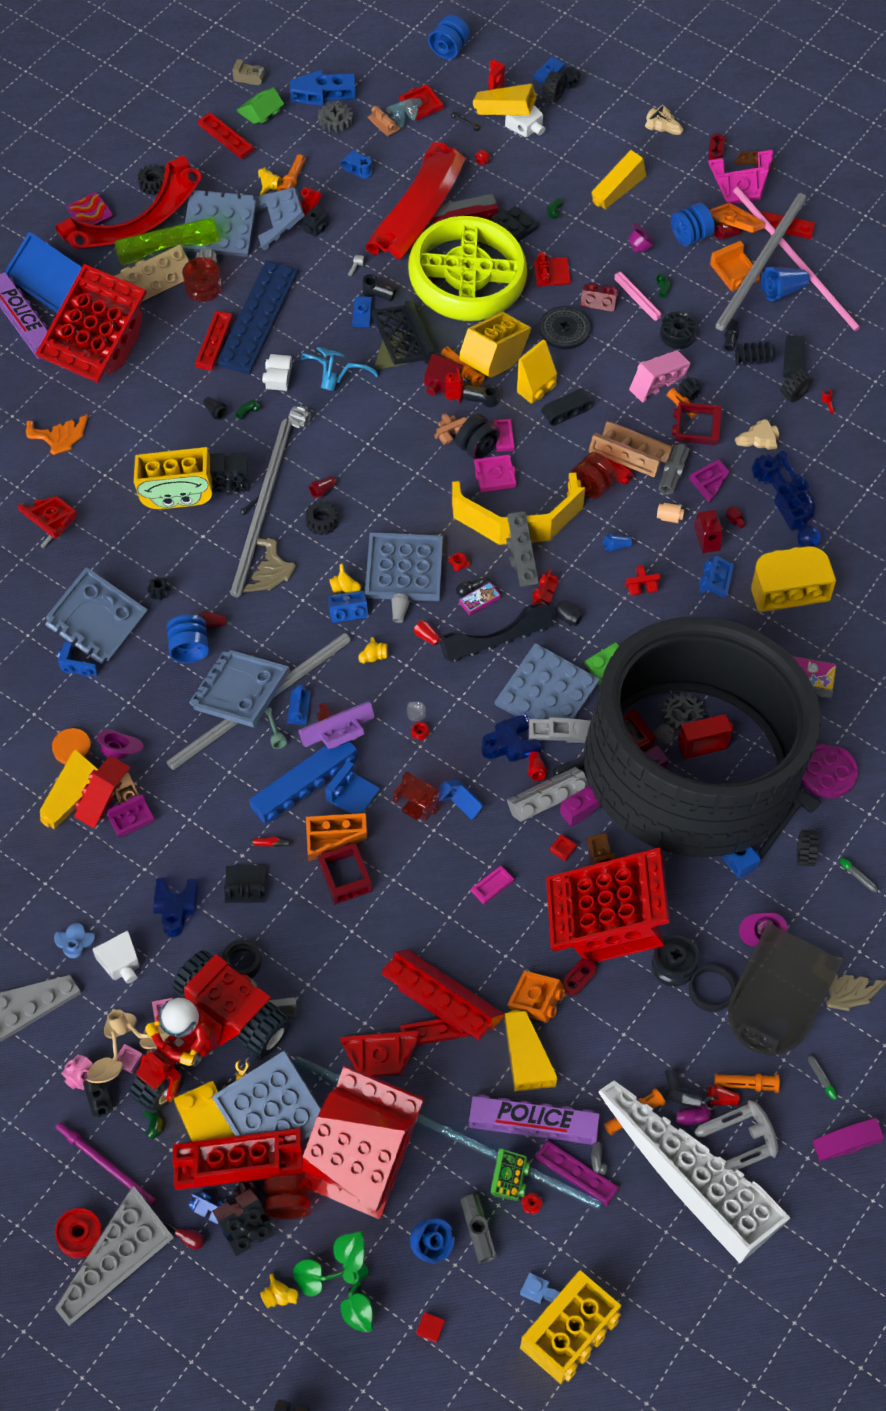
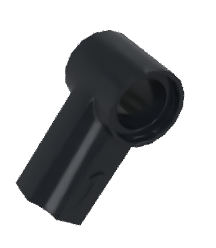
[362,274,397,301]
[463,384,498,408]

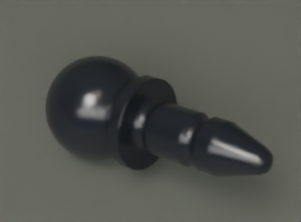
[456,577,490,597]

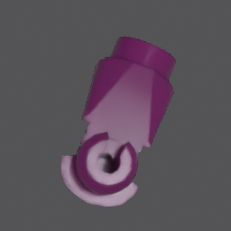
[677,1106,712,1126]

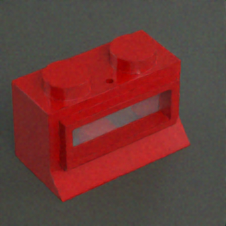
[622,708,655,752]

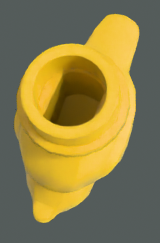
[258,167,282,195]
[329,563,361,593]
[358,637,388,664]
[260,1273,299,1308]

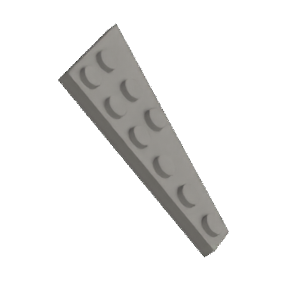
[0,975,81,1042]
[55,1186,174,1326]

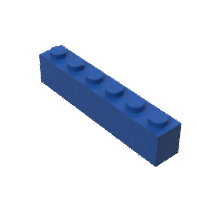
[249,741,358,824]

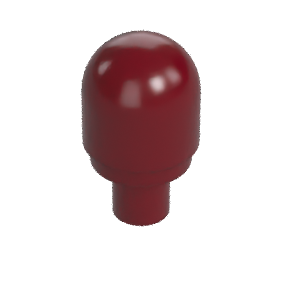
[726,506,746,529]
[175,1227,205,1250]

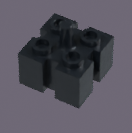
[210,452,249,495]
[212,1189,275,1256]

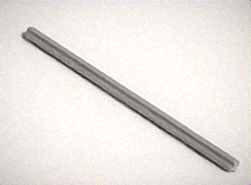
[716,193,806,331]
[230,419,292,598]
[167,633,350,770]

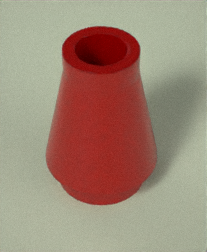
[413,620,439,646]
[528,751,547,781]
[707,1085,739,1106]

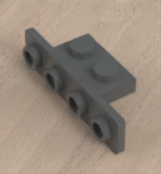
[506,511,538,587]

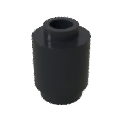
[555,600,583,627]

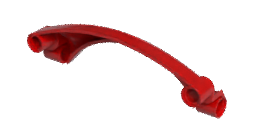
[365,142,466,260]
[55,155,201,250]

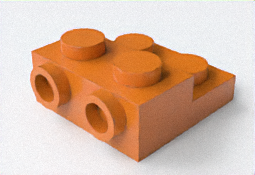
[507,970,565,1023]

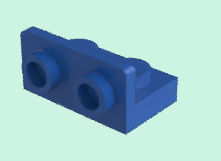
[699,555,734,598]
[327,590,368,623]

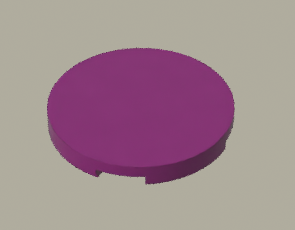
[802,744,858,798]

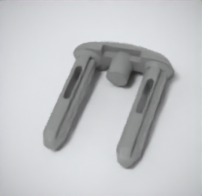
[695,1100,778,1171]

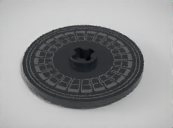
[539,306,591,349]

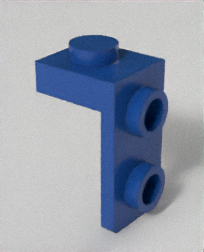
[58,641,98,677]
[436,780,484,820]

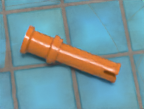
[277,154,306,191]
[441,346,485,386]
[715,1073,779,1093]
[604,1088,665,1136]

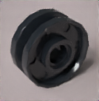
[660,311,697,349]

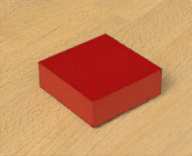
[549,834,577,862]
[416,1312,445,1343]

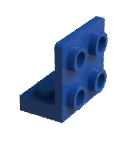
[325,760,380,814]

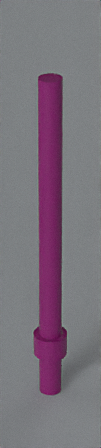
[55,1122,156,1207]

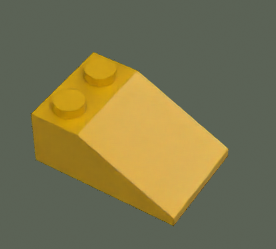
[517,339,557,404]
[174,1081,235,1142]

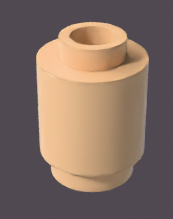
[657,503,684,523]

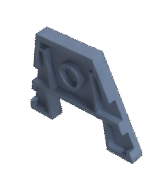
[254,188,305,251]

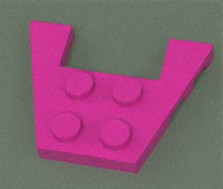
[708,150,774,204]

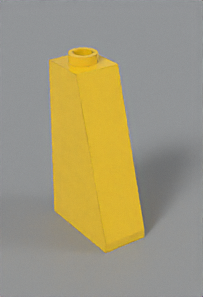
[473,84,536,115]
[591,150,647,210]
[40,750,98,830]
[505,1010,557,1091]

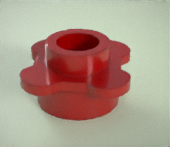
[448,552,470,572]

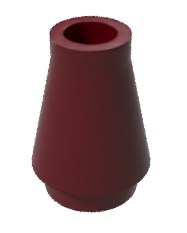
[714,223,740,240]
[309,476,336,498]
[199,611,226,629]

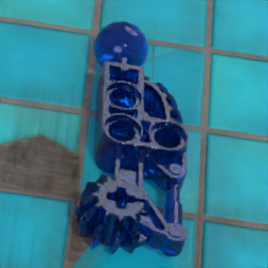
[752,451,820,547]

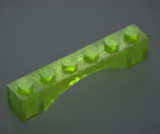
[114,217,220,265]

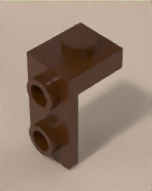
[734,150,774,175]

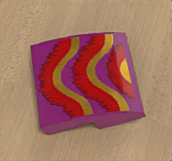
[66,192,113,225]

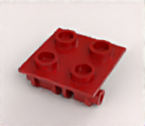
[533,252,571,286]

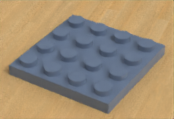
[365,533,443,601]
[495,643,600,741]
[212,1050,321,1141]

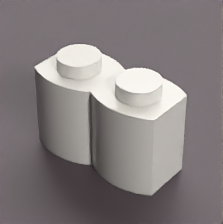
[263,354,292,391]

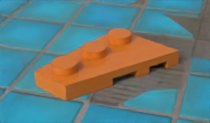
[709,202,765,233]

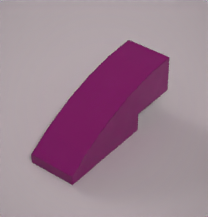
[812,1118,884,1162]

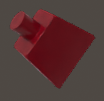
[424,354,463,396]
[694,510,722,554]

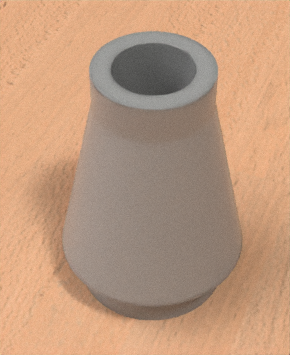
[391,594,410,623]

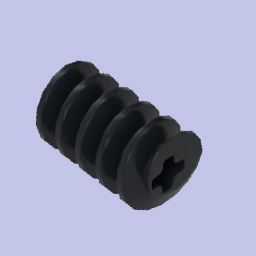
[735,341,773,366]

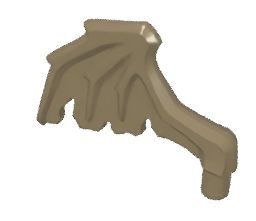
[243,538,296,593]
[812,953,886,1011]

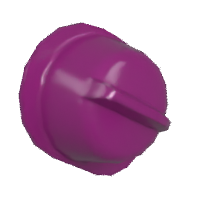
[628,223,655,253]
[97,730,143,759]
[739,913,788,947]

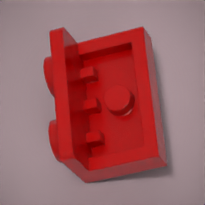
[488,59,505,90]

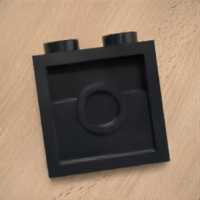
[491,206,538,242]

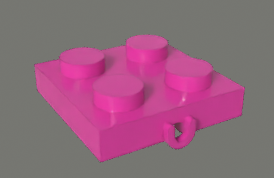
[474,455,516,493]

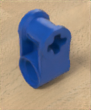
[340,150,372,179]

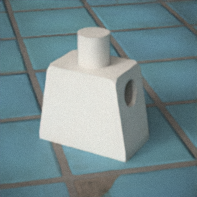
[505,105,545,137]
[92,931,140,984]

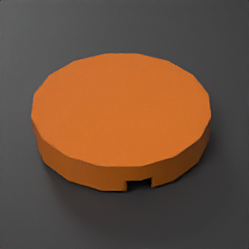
[52,728,91,764]

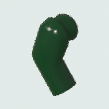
[547,198,563,219]
[655,273,671,298]
[235,400,261,420]
[144,1110,163,1139]

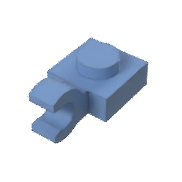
[520,1273,560,1304]

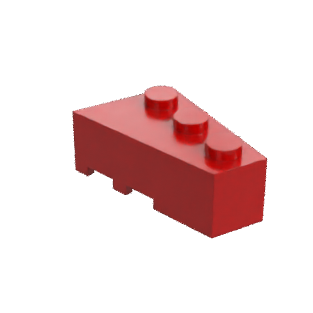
[74,755,131,828]

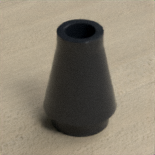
[203,397,228,420]

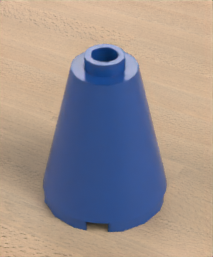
[760,266,810,301]

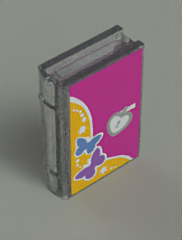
[792,656,837,699]

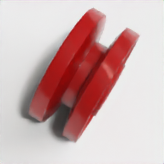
[55,1208,103,1258]

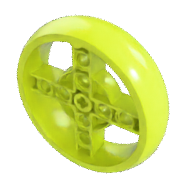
[408,216,527,321]

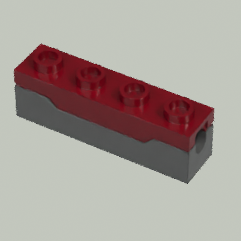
[429,194,498,226]

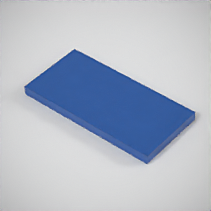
[4,232,82,313]

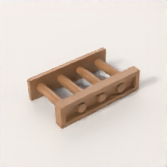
[589,421,673,477]

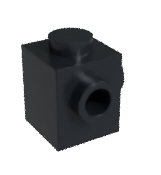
[302,206,329,237]

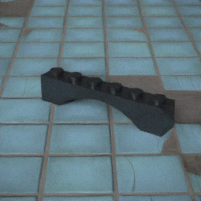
[438,601,553,662]

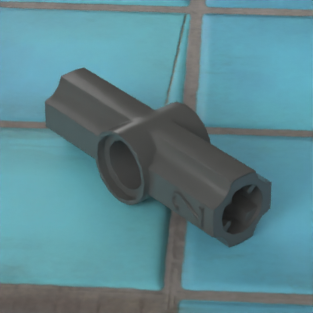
[658,444,689,495]
[460,1194,497,1263]

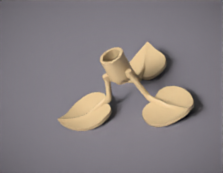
[87,1009,172,1083]

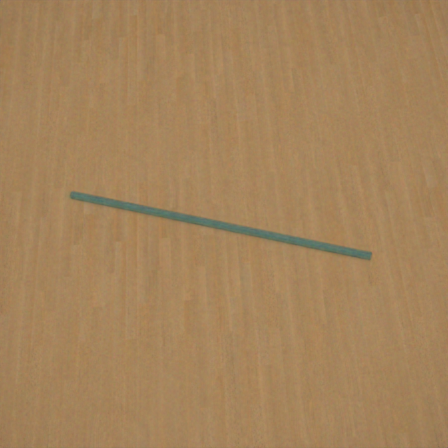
[294,1055,602,1210]

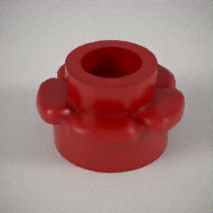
[474,150,490,165]
[411,722,430,740]
[521,1193,543,1214]

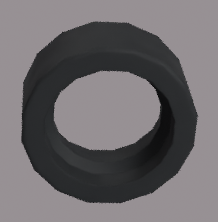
[222,939,262,979]

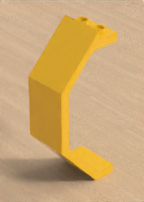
[452,473,585,545]

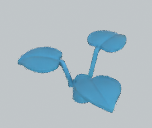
[301,347,378,391]

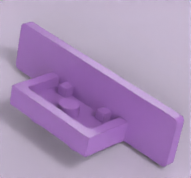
[299,701,374,749]

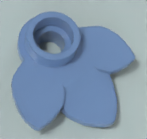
[54,923,95,958]

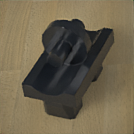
[83,1080,114,1117]

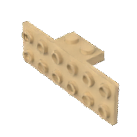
[114,245,196,302]

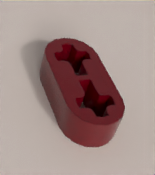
[708,134,725,160]

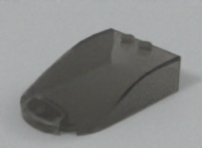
[728,920,844,1055]

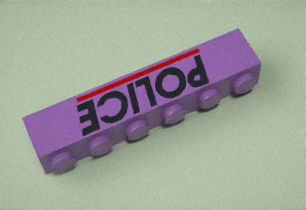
[0,272,48,359]
[469,1095,599,1145]

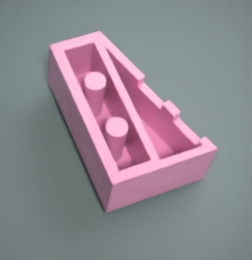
[629,350,691,403]

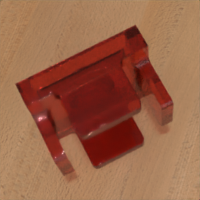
[393,771,439,821]

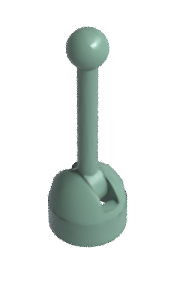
[265,707,287,749]

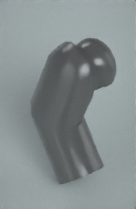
[591,1142,607,1175]

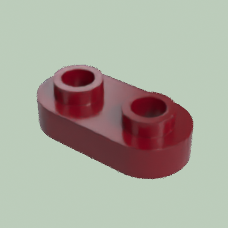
[562,959,596,996]

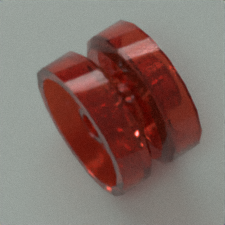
[182,257,222,302]
[571,452,617,499]
[264,1175,312,1220]

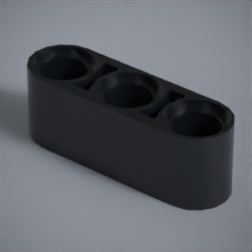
[783,335,805,378]
[541,388,594,426]

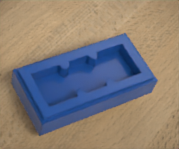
[533,57,565,84]
[352,296,372,328]

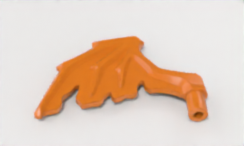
[26,414,88,455]

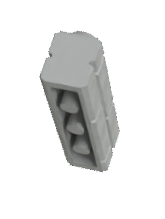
[507,767,589,822]

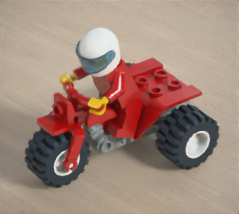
[130,950,291,1113]

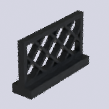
[371,300,435,365]

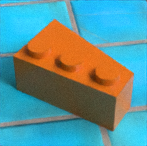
[306,813,367,861]

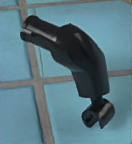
[664,1068,719,1110]

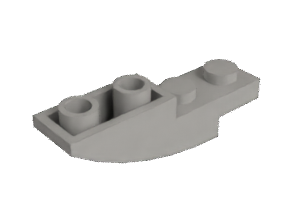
[529,717,590,743]

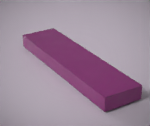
[535,1140,619,1207]

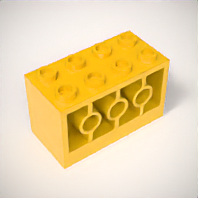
[520,1270,621,1384]

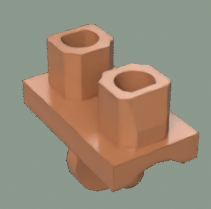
[434,413,466,445]

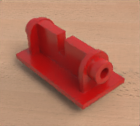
[445,368,464,404]
[599,458,635,485]
[531,569,558,606]

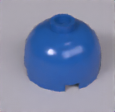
[410,1218,454,1264]

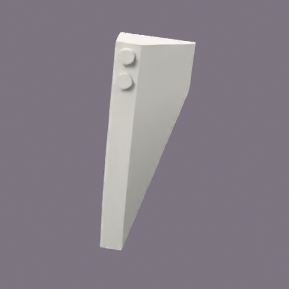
[599,1081,790,1263]

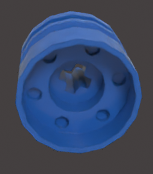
[671,202,715,246]
[166,614,209,663]

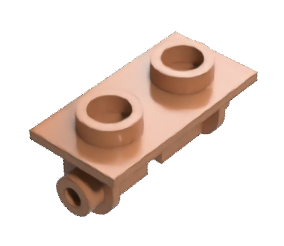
[368,106,400,137]

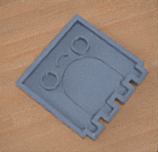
[181,190,256,257]
[45,567,148,664]
[189,650,290,728]

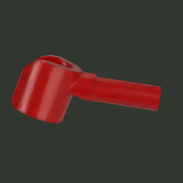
[821,389,835,414]

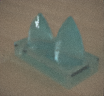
[386,98,422,128]

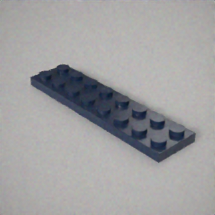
[217,260,298,375]

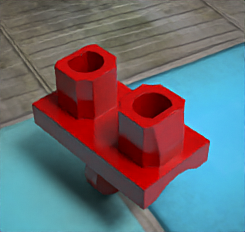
[301,187,323,215]

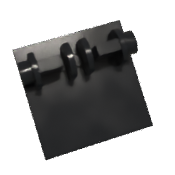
[224,865,266,903]

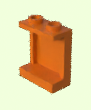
[710,241,762,292]

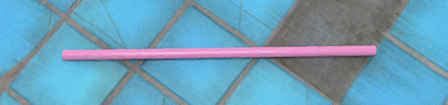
[733,187,860,331]

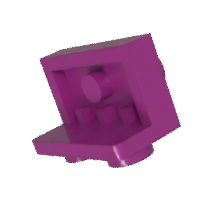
[107,794,155,838]

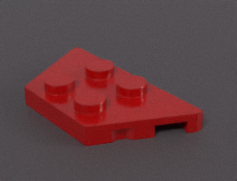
[17,496,77,539]
[340,1031,420,1077]

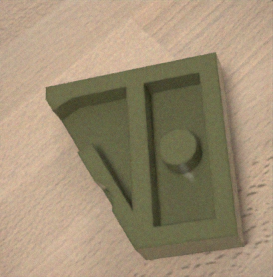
[375,333,409,370]

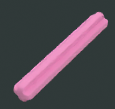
[614,272,662,321]

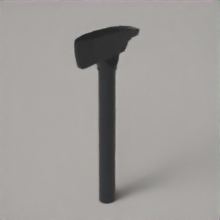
[758,790,820,860]

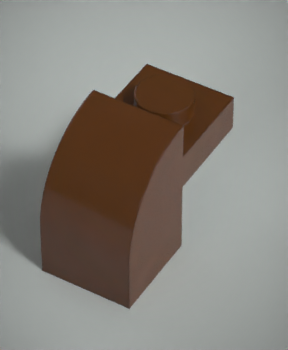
[586,833,615,865]

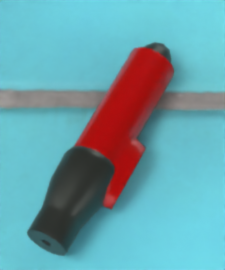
[250,837,289,847]

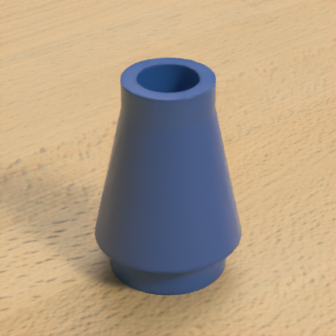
[603,534,632,552]

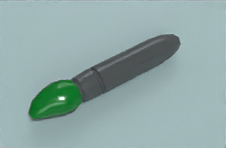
[840,858,878,892]
[808,1055,837,1100]

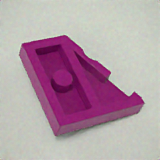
[689,459,729,503]

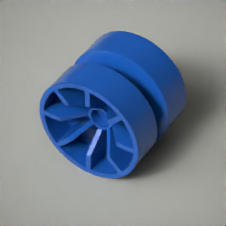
[428,15,470,60]

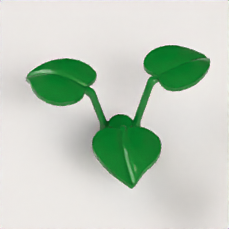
[293,1231,373,1332]

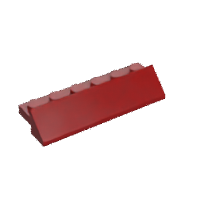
[382,949,505,1041]
[172,1128,304,1190]

